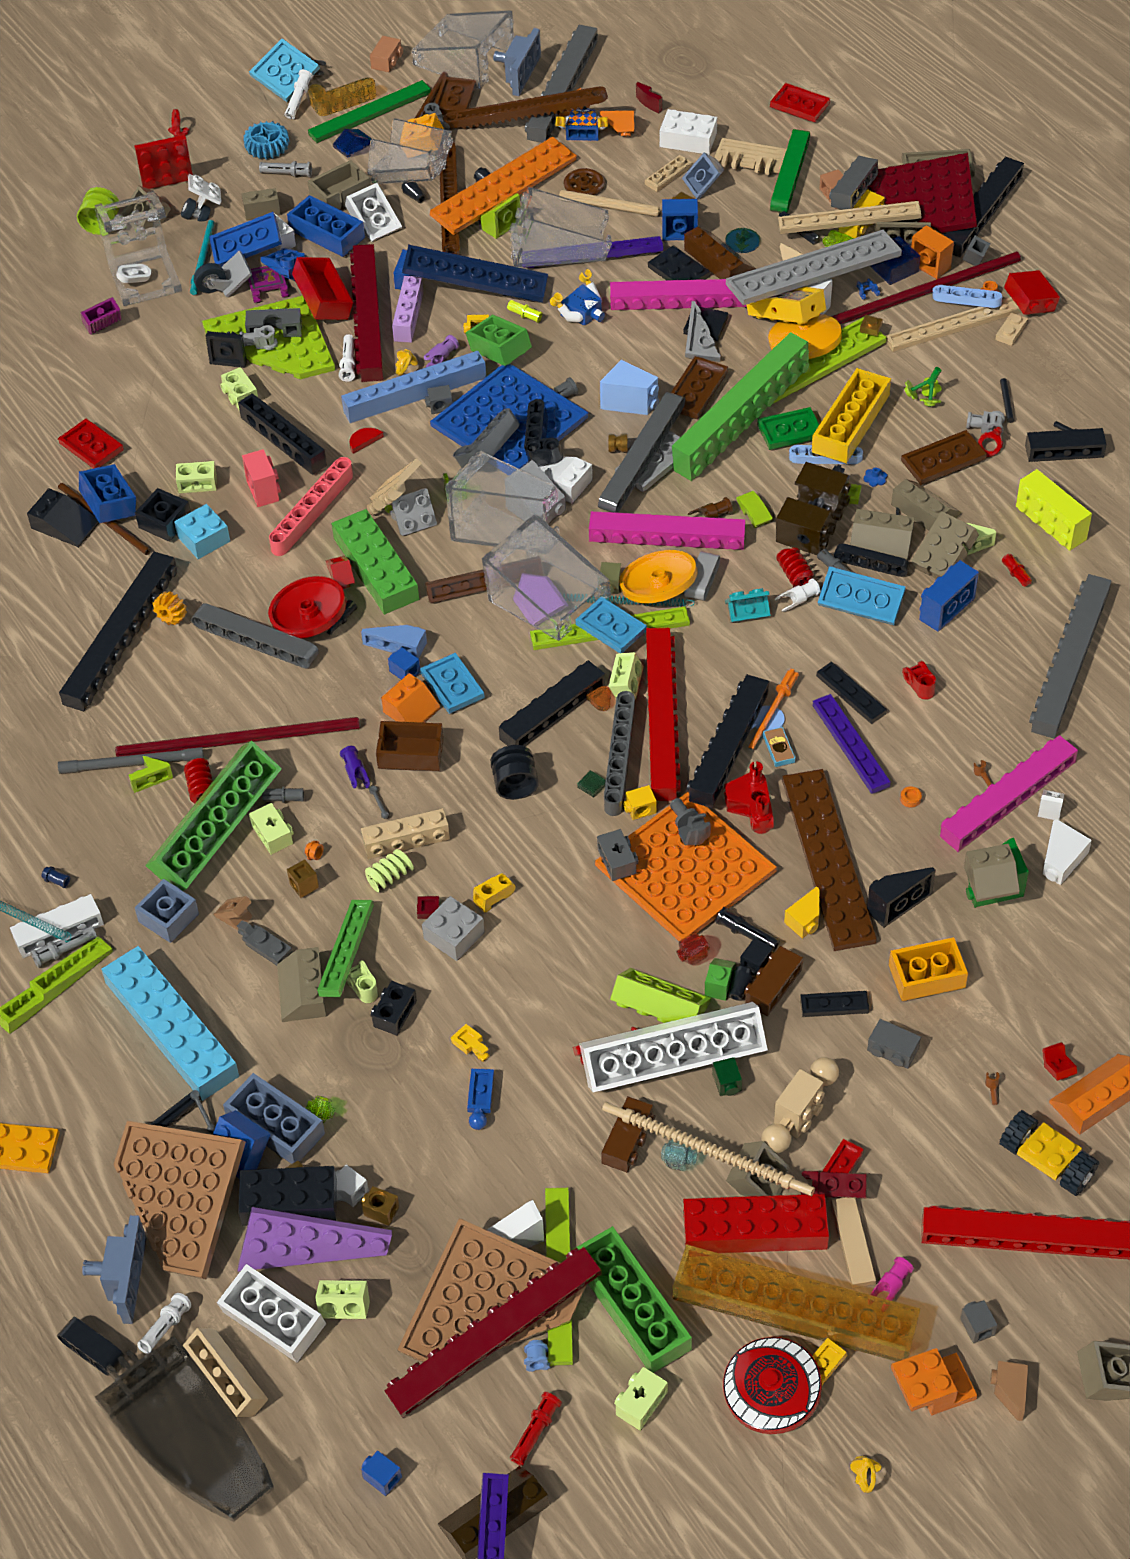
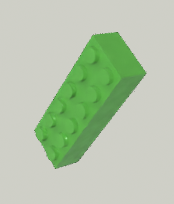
[331,509,419,615]
[572,1226,692,1373]

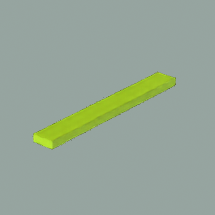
[530,606,690,650]
[545,1187,573,1366]

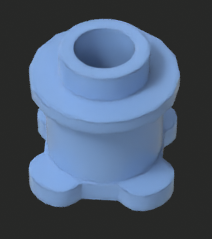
[524,1340,550,1372]

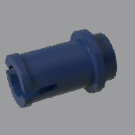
[41,866,70,888]

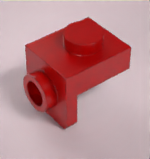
[1042,1042,1077,1081]

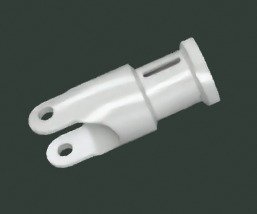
[775,578,821,612]

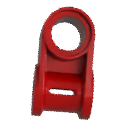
[902,661,936,700]

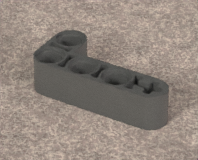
[453,408,520,471]

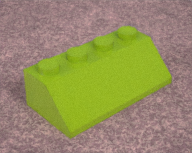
[610,968,711,1023]

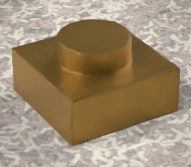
[860,315,883,336]

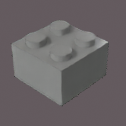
[422,896,485,961]

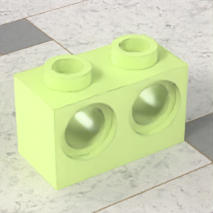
[220,367,258,410]
[176,461,217,493]
[609,652,644,700]
[315,1280,370,1319]

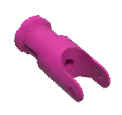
[869,1257,914,1309]

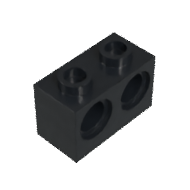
[370,981,417,1036]

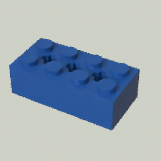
[287,195,365,257]

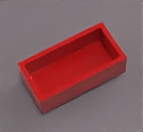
[292,257,353,320]

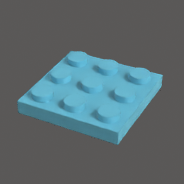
[249,39,320,102]

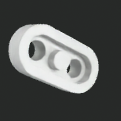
[116,264,151,283]

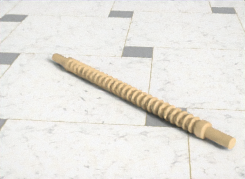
[602,1102,815,1196]

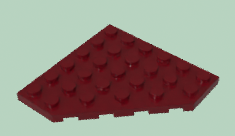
[867,153,977,233]

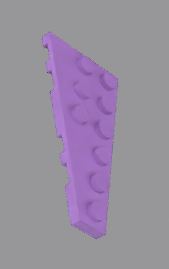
[237,1207,392,1272]

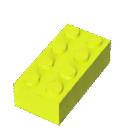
[1016,469,1092,551]

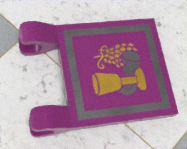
[248,266,289,303]

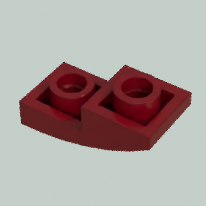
[636,82,662,114]

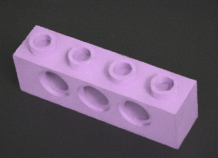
[392,276,423,343]

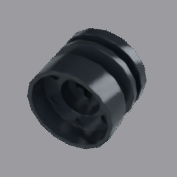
[490,745,539,800]

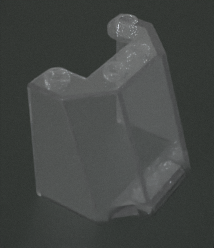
[368,118,453,184]

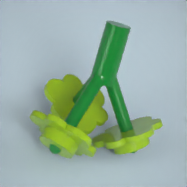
[904,367,942,407]

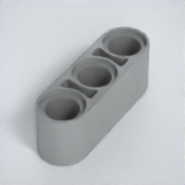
[685,551,720,601]

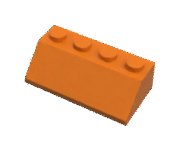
[1049,1054,1130,1135]

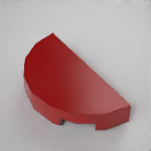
[349,427,384,454]

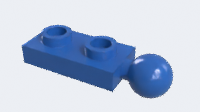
[467,1068,494,1130]

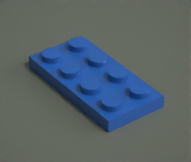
[209,212,282,267]

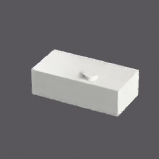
[217,1264,326,1363]

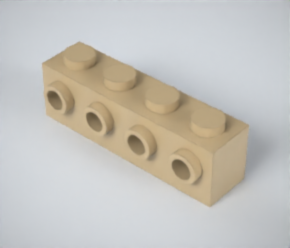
[361,808,450,859]
[183,1328,268,1417]

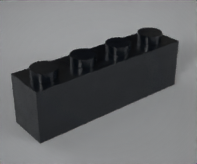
[1025,428,1107,462]

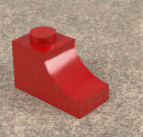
[325,556,355,589]

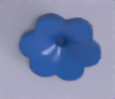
[863,467,887,487]

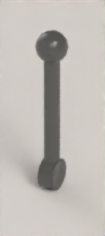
[369,786,389,819]
[190,1090,216,1133]

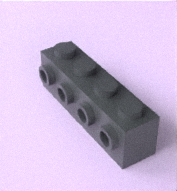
[829,156,878,210]

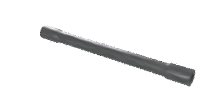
[58,747,204,774]

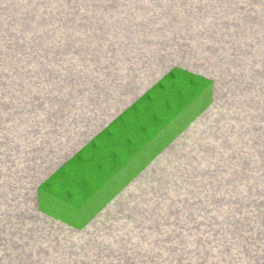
[672,332,809,481]

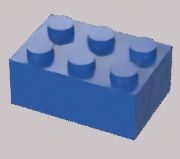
[79,464,136,523]
[919,560,979,632]

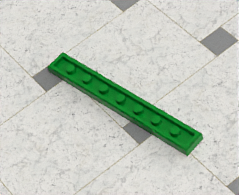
[308,80,431,143]

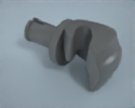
[670,798,711,846]

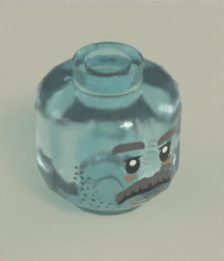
[661,1139,697,1171]

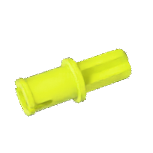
[507,300,543,323]

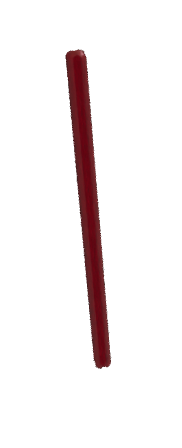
[831,251,1021,324]
[115,717,360,757]

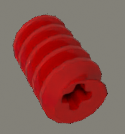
[776,548,814,588]
[184,758,213,804]

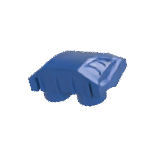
[261,248,305,281]

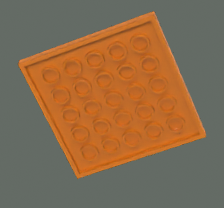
[595,792,777,944]

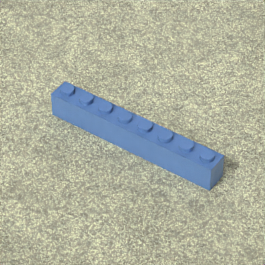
[341,351,486,423]

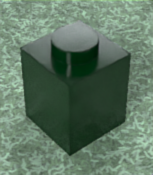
[712,1057,742,1096]

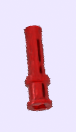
[509,1392,562,1466]

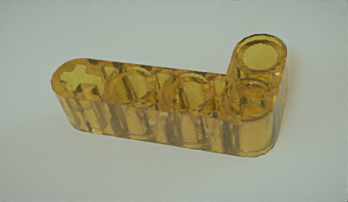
[308,77,377,116]

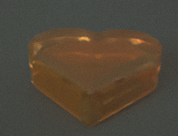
[587,686,612,711]

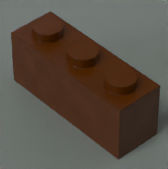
[744,946,803,1017]
[601,1096,656,1173]

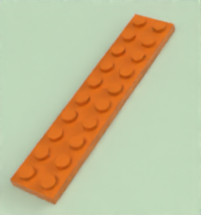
[430,137,577,235]

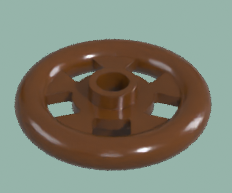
[564,168,605,196]

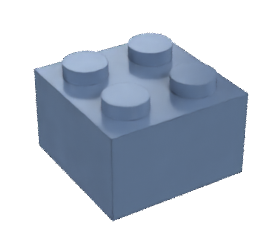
[135,879,199,943]

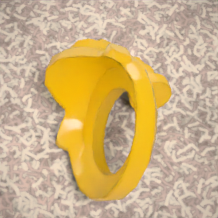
[395,349,418,376]
[850,1456,881,1493]

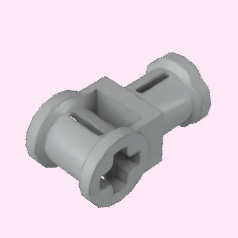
[239,325,278,350]
[966,411,1005,434]

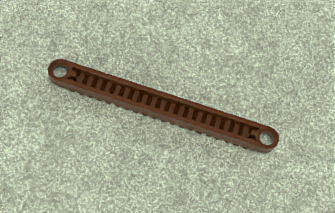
[443,86,608,129]
[439,140,460,255]

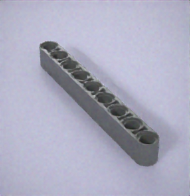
[598,392,685,513]

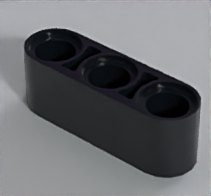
[57,1317,125,1376]

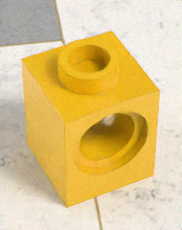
[623,785,656,820]

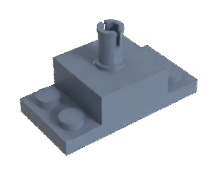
[493,28,541,96]
[82,1215,147,1324]

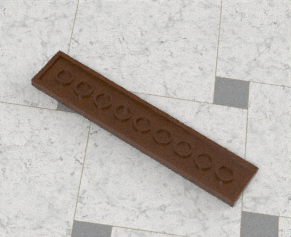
[782,769,877,951]

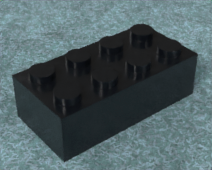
[239,1166,337,1226]

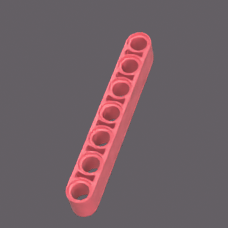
[269,457,353,556]

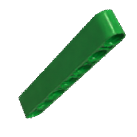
[770,129,810,213]

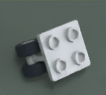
[181,174,221,222]

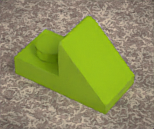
[128,756,173,793]

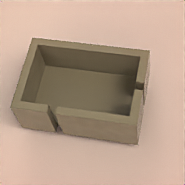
[308,160,371,210]
[911,511,979,579]

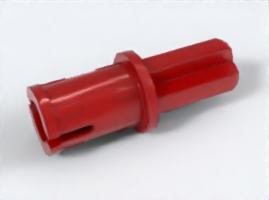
[1002,554,1032,587]

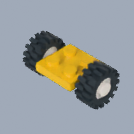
[999,1110,1099,1196]

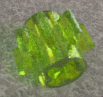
[306,1095,336,1123]

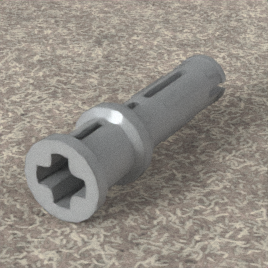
[259,161,312,178]
[30,925,97,968]

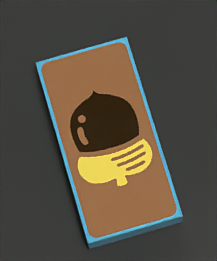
[763,727,795,767]

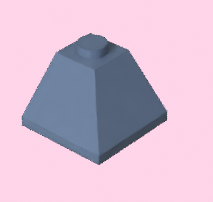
[682,152,724,200]

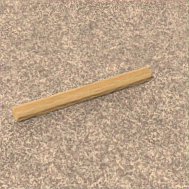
[559,190,660,217]

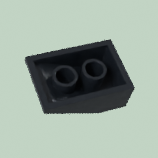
[27,488,99,548]
[867,867,936,928]

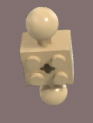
[761,1057,839,1154]

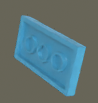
[817,566,906,625]

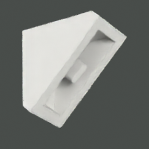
[1038,790,1064,820]

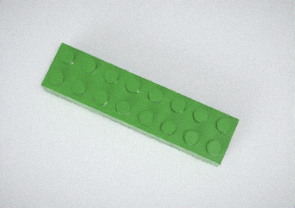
[145,741,282,891]

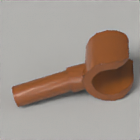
[974,760,992,787]
[985,1072,1000,1105]

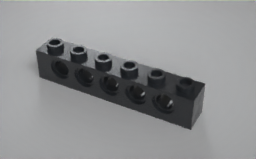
[238,393,327,475]

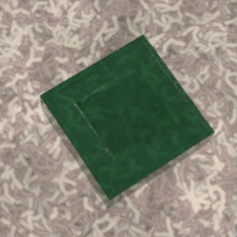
[577,770,606,798]

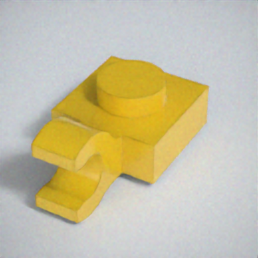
[451,1024,490,1062]

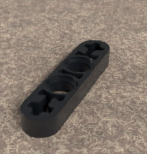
[834,543,910,577]

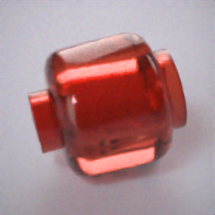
[676,933,710,965]

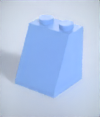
[600,360,659,415]

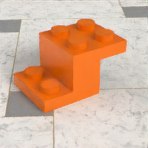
[891,1348,977,1416]

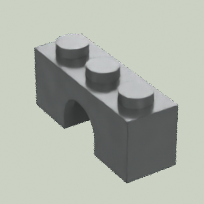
[245,308,302,337]

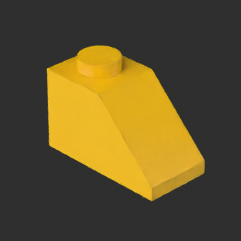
[784,887,819,939]

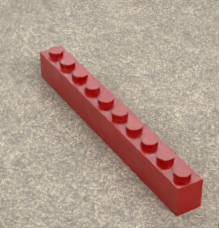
[646,628,680,801]
[921,1206,1130,1260]

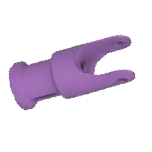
[424,335,459,367]

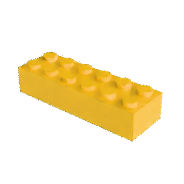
[812,368,891,464]

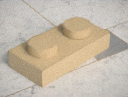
[995,313,1028,346]

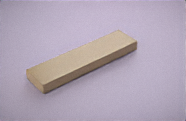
[831,1198,876,1288]

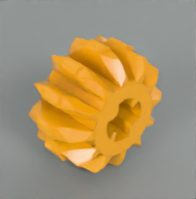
[153,591,187,625]

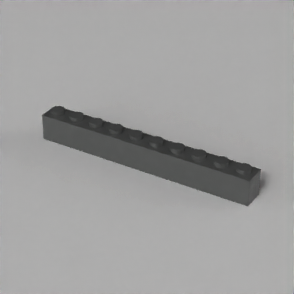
[525,25,598,143]
[1029,574,1112,739]

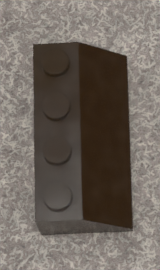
[438,1466,549,1559]

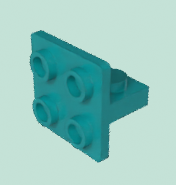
[725,588,771,622]

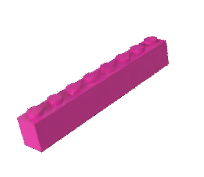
[610,279,747,310]
[589,511,746,550]
[940,735,1078,852]

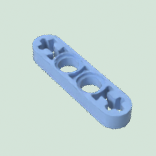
[933,285,1002,308]
[789,445,863,464]

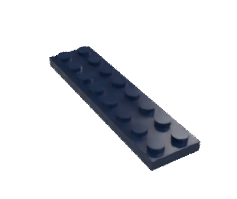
[402,244,548,303]

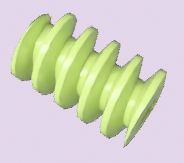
[365,849,414,892]

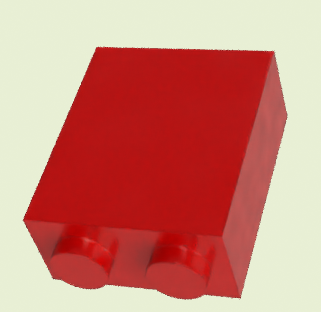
[1004,270,1060,315]

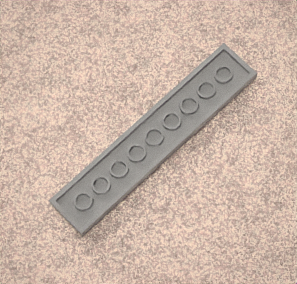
[726,230,902,305]

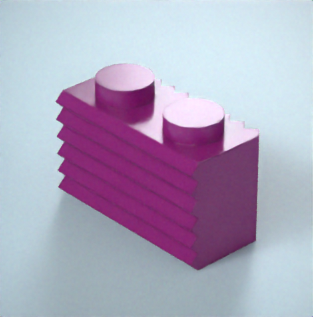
[80,297,122,335]

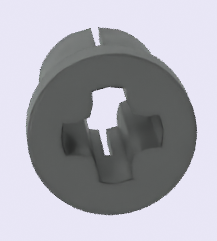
[554,377,578,398]

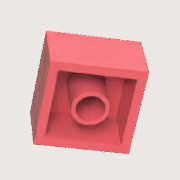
[242,449,281,507]

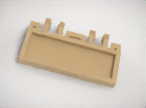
[714,138,787,175]
[367,458,422,515]

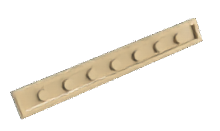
[778,201,921,234]
[886,297,1022,352]

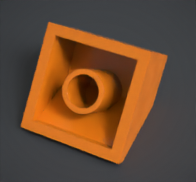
[381,673,441,723]

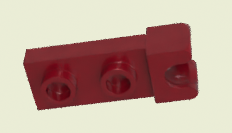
[801,1171,867,1199]

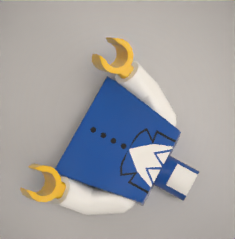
[550,269,605,325]

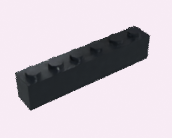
[499,660,605,746]

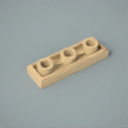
[645,155,692,192]

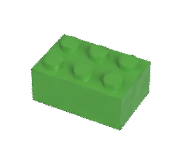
[466,314,532,366]

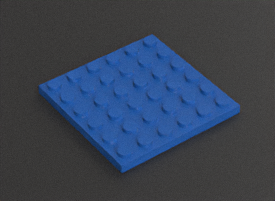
[430,364,588,477]

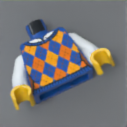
[555,106,608,141]

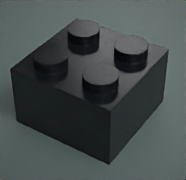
[135,488,191,542]

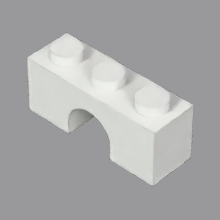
[336,1165,369,1221]

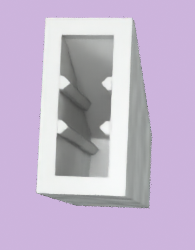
[1043,818,1092,885]
[487,1200,544,1248]

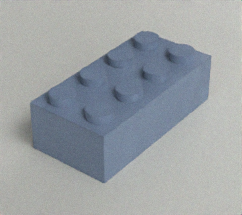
[223,1073,325,1164]

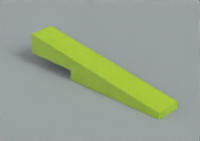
[0,936,113,1034]

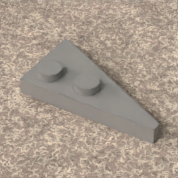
[685,301,721,362]

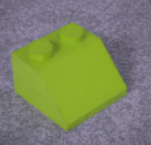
[481,193,521,239]

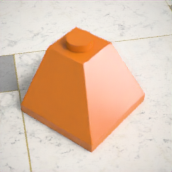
[600,111,634,136]

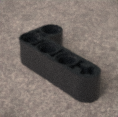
[524,399,563,465]

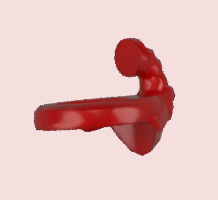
[168,109,189,137]
[977,426,1003,457]

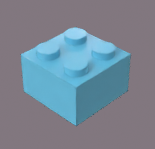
[174,504,230,559]

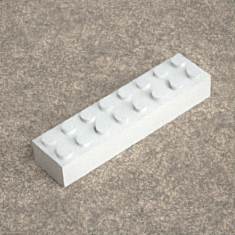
[579,1002,767,1092]

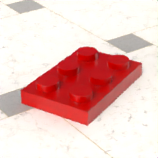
[770,83,830,122]
[58,418,124,469]

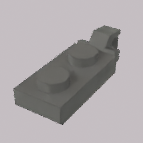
[237,920,293,966]

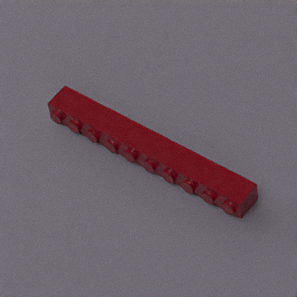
[350,244,384,382]
[384,1247,601,1418]

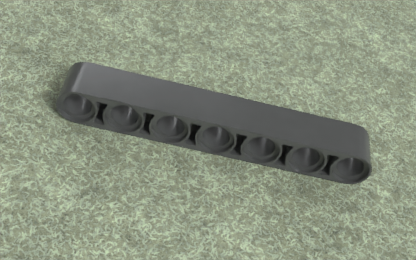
[191,603,319,669]
[604,691,635,816]

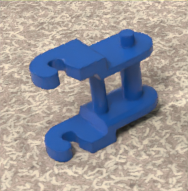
[856,278,880,300]

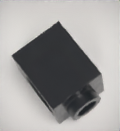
[740,938,773,977]

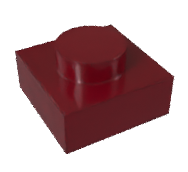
[417,896,440,919]

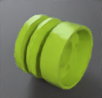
[76,187,120,235]

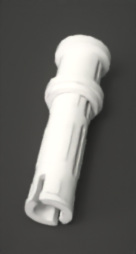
[284,69,313,119]
[339,335,356,382]
[138,1293,191,1353]

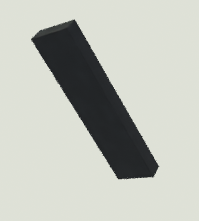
[816,662,887,724]

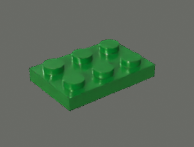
[757,407,819,450]

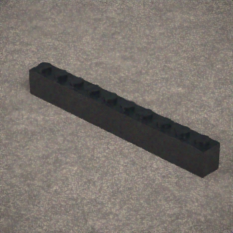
[59,551,178,712]

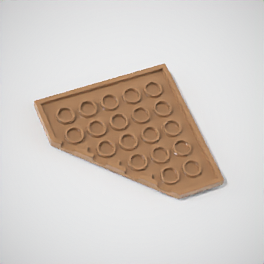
[114,1121,246,1279]
[398,1218,587,1363]

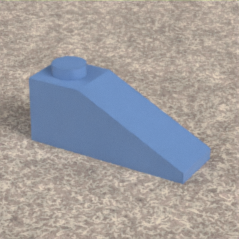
[361,625,427,659]

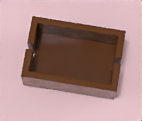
[376,721,444,771]

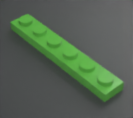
[317,900,374,997]

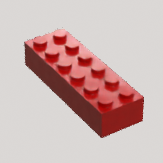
[683,1194,829,1254]

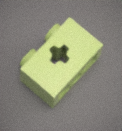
[249,803,294,855]
[614,1367,668,1431]

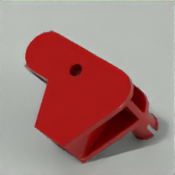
[724,761,774,834]

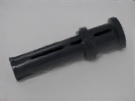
[715,906,780,951]

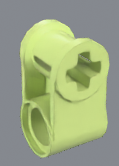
[346,960,378,1003]

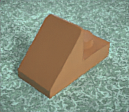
[213,896,252,930]

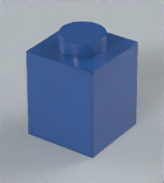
[388,647,420,680]
[361,1450,402,1496]

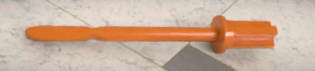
[748,669,799,749]

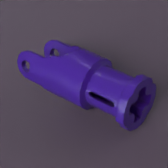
[340,746,370,789]

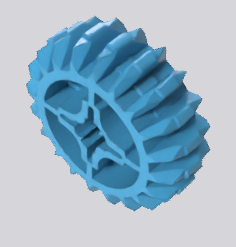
[243,121,289,159]

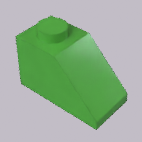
[705,958,736,1001]

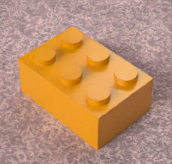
[889,937,968,1001]

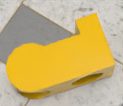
[473,873,516,914]

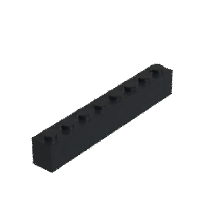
[943,156,1024,258]
[686,674,769,808]

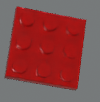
[134,135,193,189]

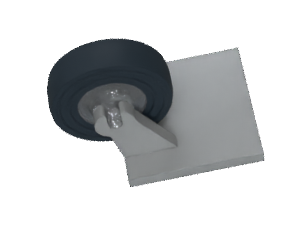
[193,250,252,298]

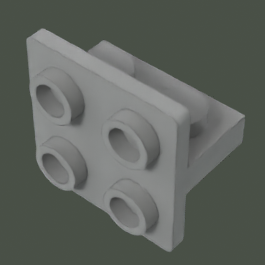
[390,488,437,536]

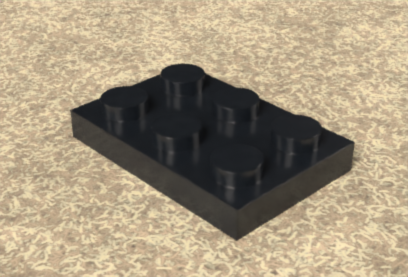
[648,245,710,281]

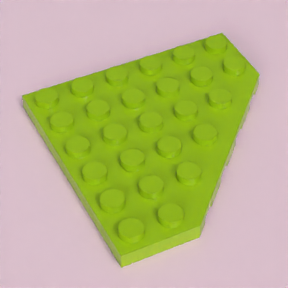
[202,295,335,379]

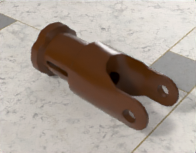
[688,497,733,518]

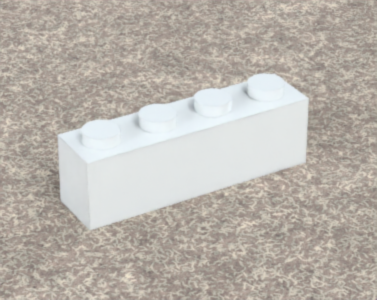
[10,894,104,958]

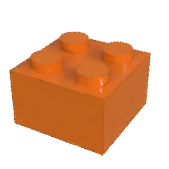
[910,225,954,279]

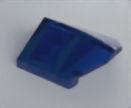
[333,129,373,158]

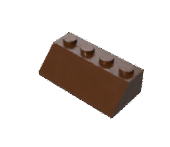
[684,226,756,279]

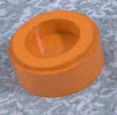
[900,786,922,808]

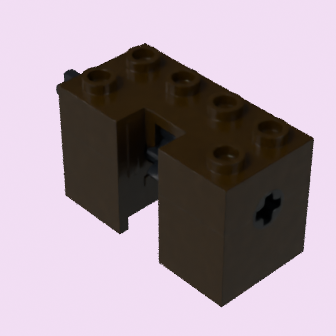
[776,462,851,555]

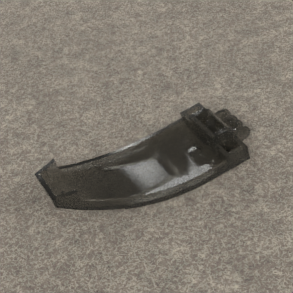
[95,1336,274,1522]

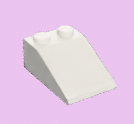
[345,183,402,242]
[538,457,592,504]

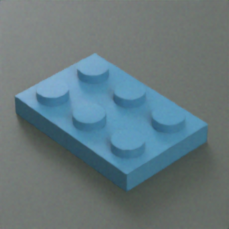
[575,596,647,653]
[420,653,485,714]

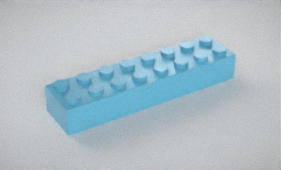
[101,946,239,1101]

